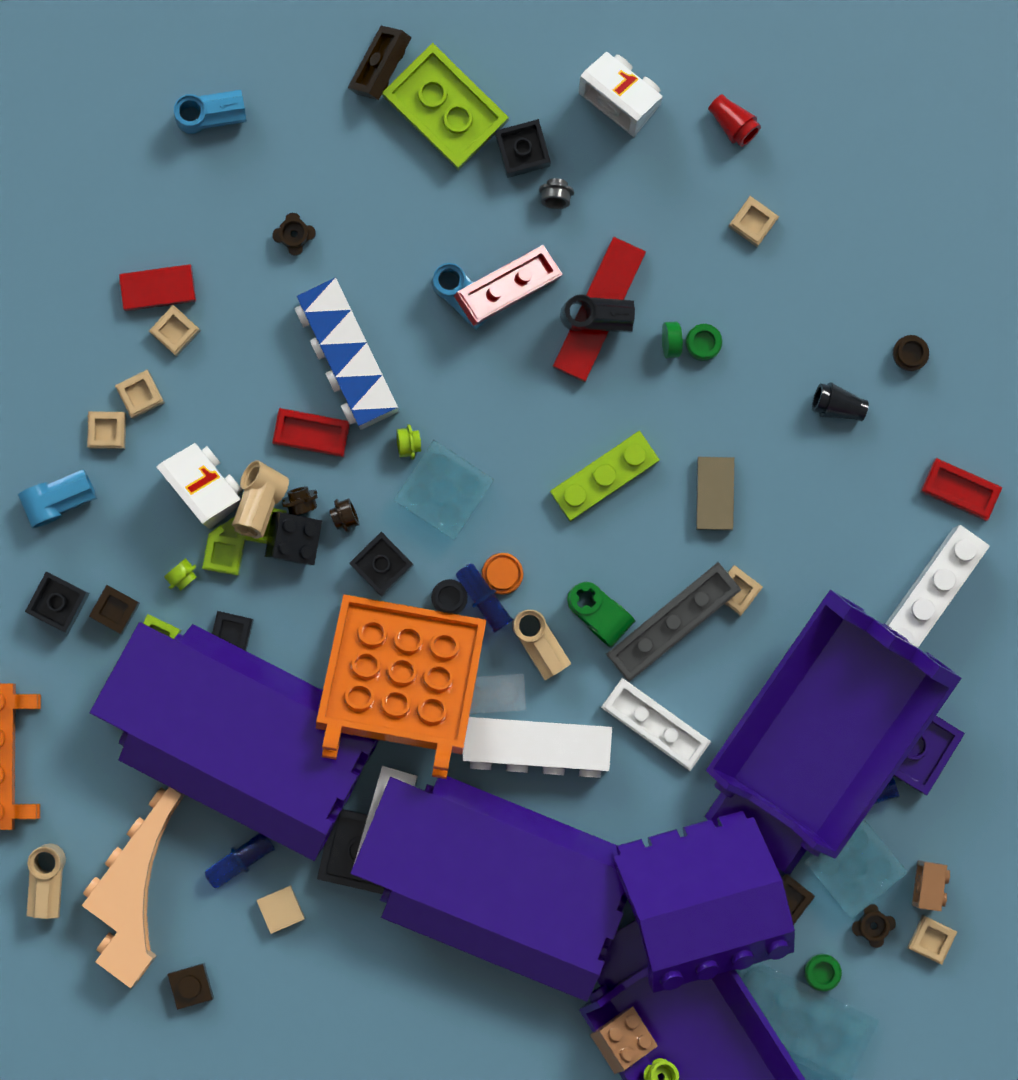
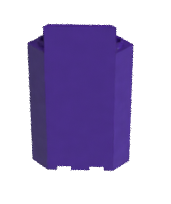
[704,590,962,875]
[89,622,379,861]
[350,776,627,1002]
[579,920,805,1080]

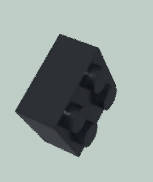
[495,119,551,178]
[264,512,322,565]
[349,531,414,597]
[25,572,90,634]

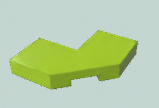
[202,508,288,576]

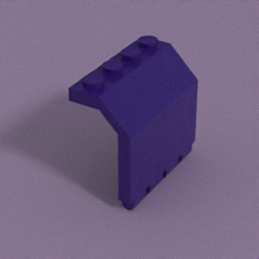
[614,811,795,993]

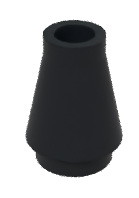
[812,382,869,421]

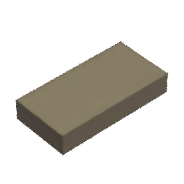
[696,457,735,531]

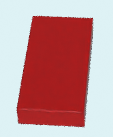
[119,264,196,311]
[272,408,350,458]
[920,458,1003,521]

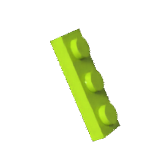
[550,430,660,522]

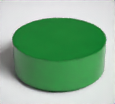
[662,321,683,358]
[685,324,722,361]
[804,953,842,991]

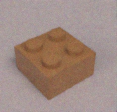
[912,860,950,911]
[590,1007,658,1074]

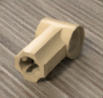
[232,460,289,539]
[512,609,572,680]
[27,843,66,919]

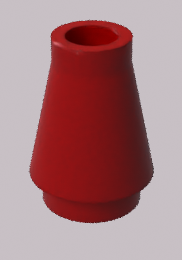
[708,94,761,147]

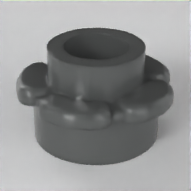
[539,178,574,209]

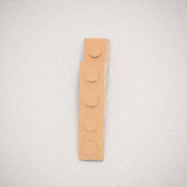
[82,787,185,988]

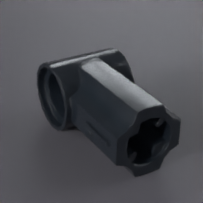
[560,294,635,333]

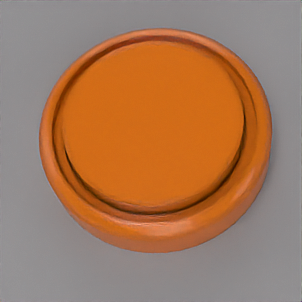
[482,553,523,595]

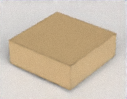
[728,196,779,247]
[149,305,201,357]
[115,369,165,419]
[87,411,126,449]
[725,565,763,616]
[256,885,305,934]
[907,915,957,965]

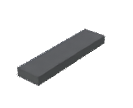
[606,562,742,682]

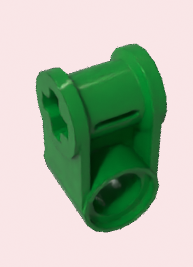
[567,582,635,648]

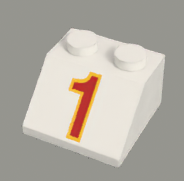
[579,52,663,137]
[157,443,243,529]

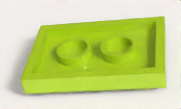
[382,43,509,171]

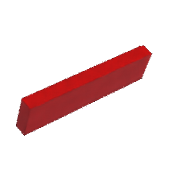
[553,237,646,382]

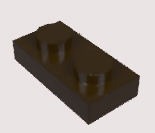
[348,25,412,100]

